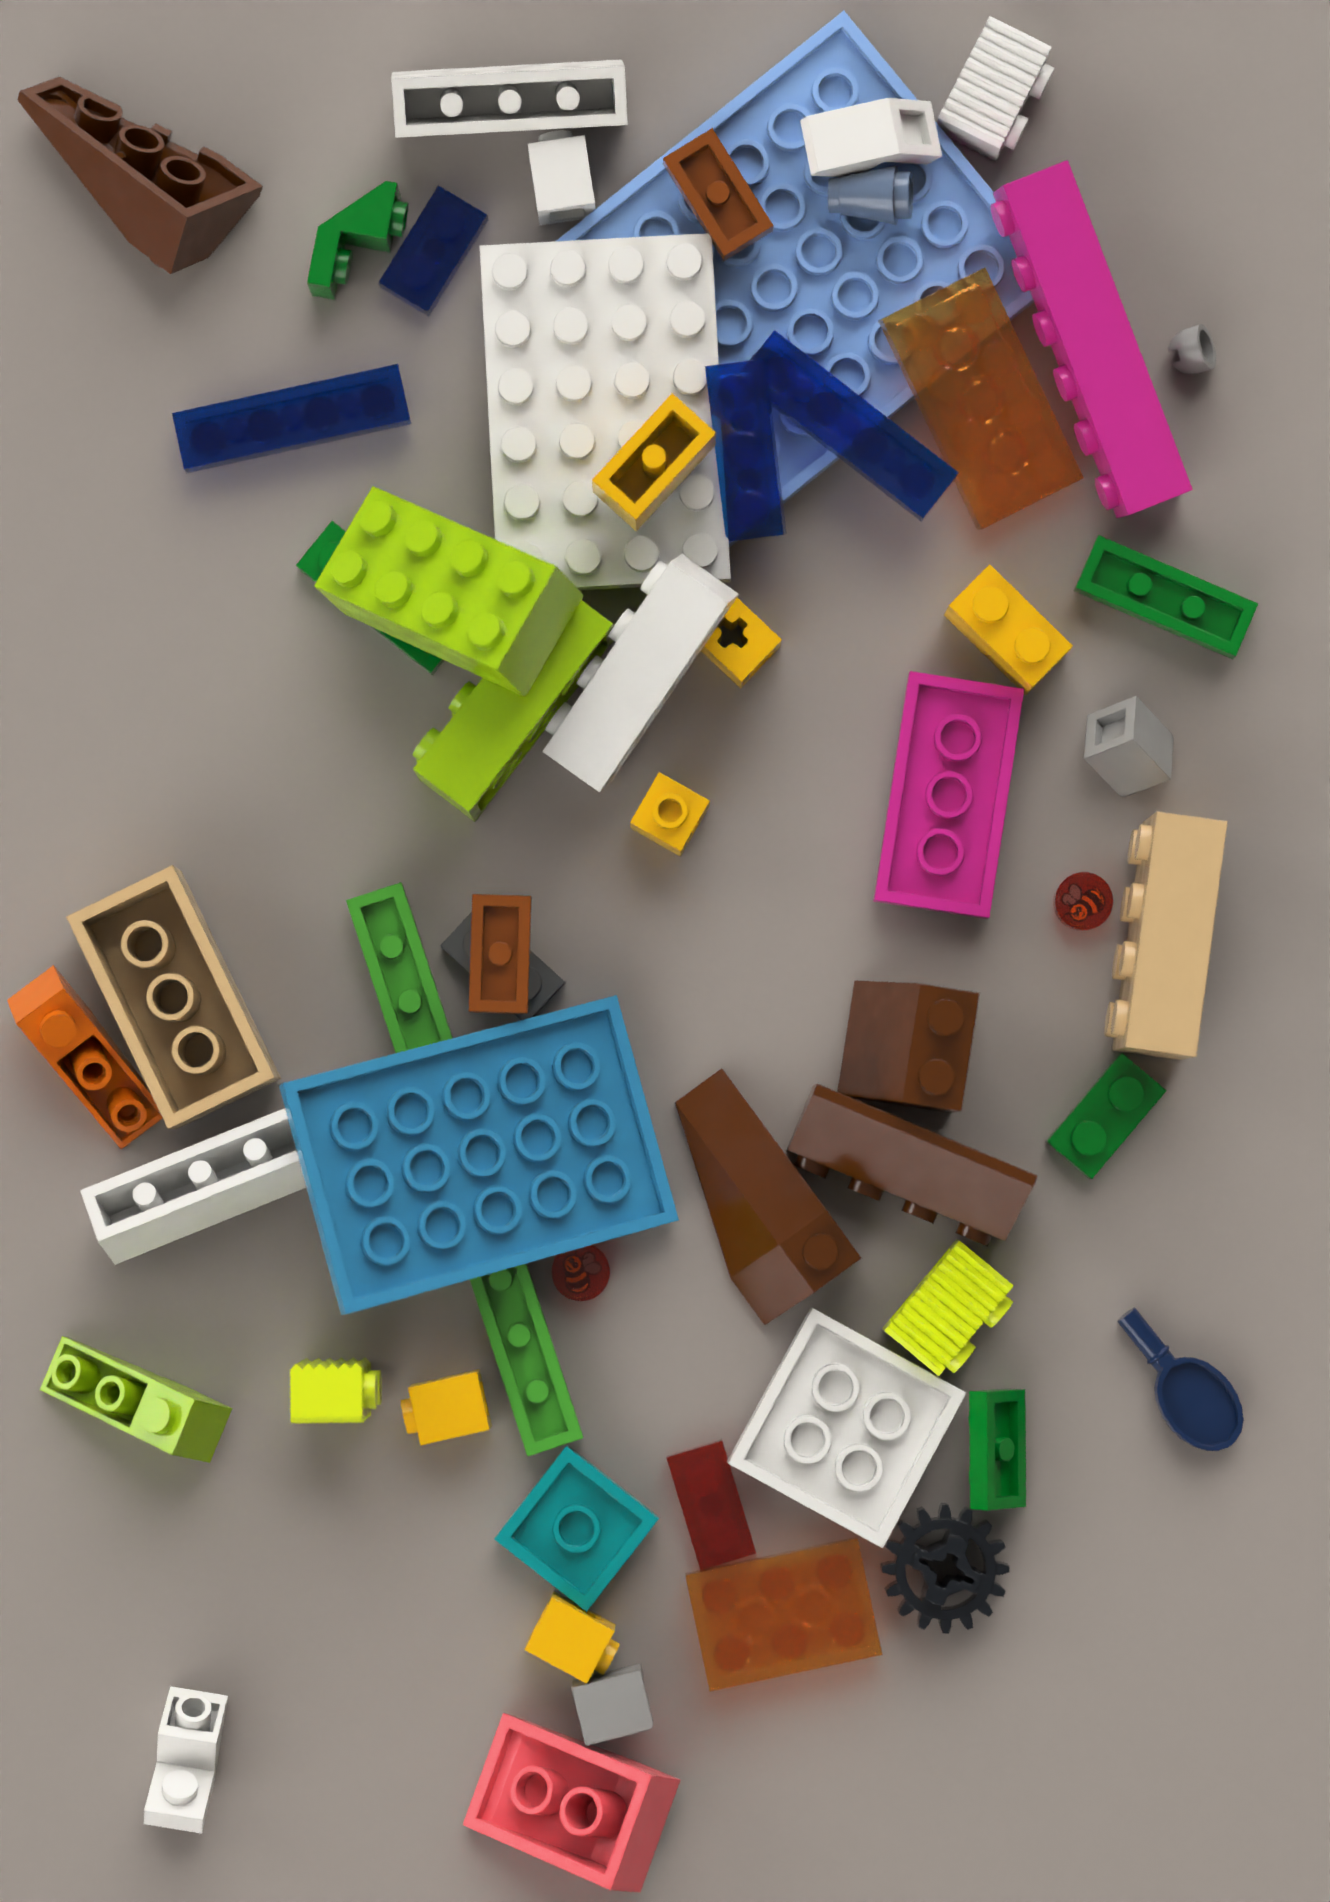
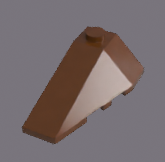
[17,77,263,274]
[675,1069,861,1325]

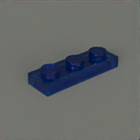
[705,359,787,541]

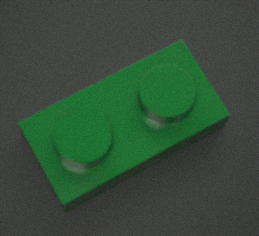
[1045,1053,1167,1179]
[968,1388,1026,1511]

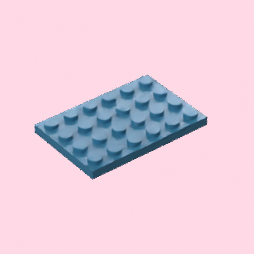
[279,995,679,1315]

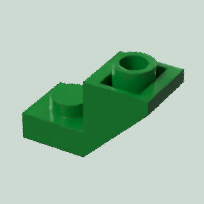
[307,181,409,300]

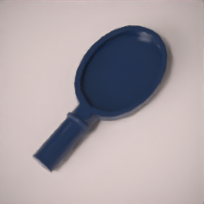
[1117,1307,1244,1451]

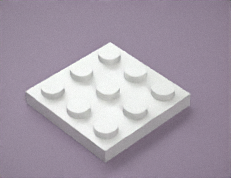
[727,1307,966,1548]

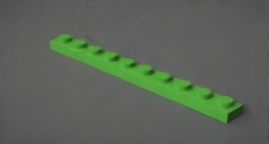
[346,882,584,1457]

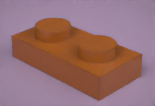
[663,128,774,261]
[469,894,532,1014]

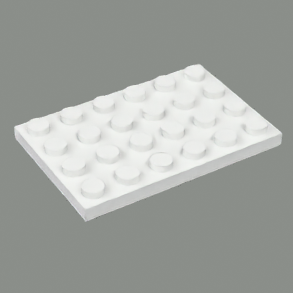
[480,233,731,590]

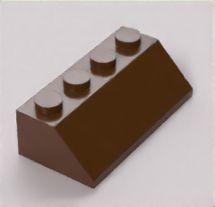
[786,1084,1038,1247]

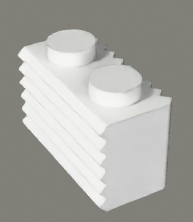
[937,16,1055,161]

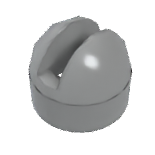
[1168,324,1216,374]

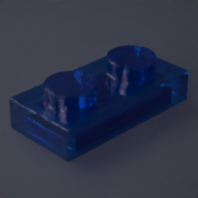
[378,185,488,317]

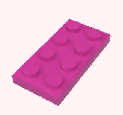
[873,671,1024,919]

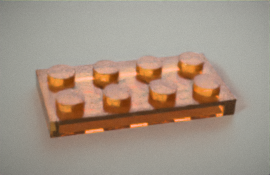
[878,268,1084,530]

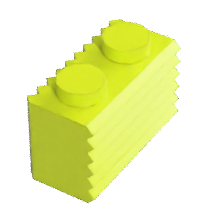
[882,1239,1014,1376]
[290,1357,382,1423]

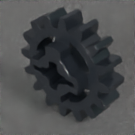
[880,1503,1010,1634]

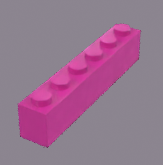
[990,160,1193,518]

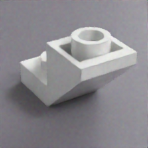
[800,98,942,178]
[144,1686,228,1834]

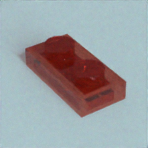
[666,1439,756,1571]

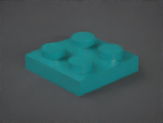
[494,1445,659,1612]

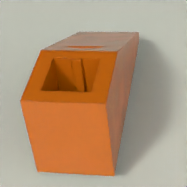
[7,965,163,1149]

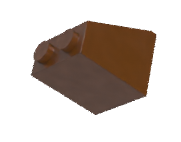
[837,980,980,1113]

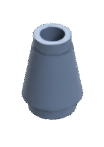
[828,166,913,225]

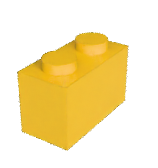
[592,393,716,532]
[944,564,1073,696]

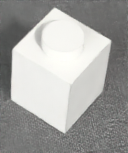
[527,130,595,225]

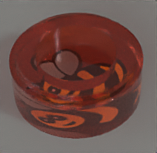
[1053,872,1113,931]
[552,1245,610,1301]

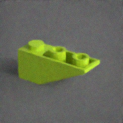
[40,1336,233,1463]

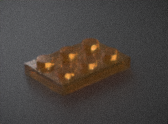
[685,1537,882,1691]

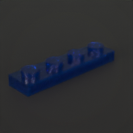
[738,330,959,522]
[172,364,412,473]

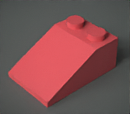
[463,1713,680,1893]

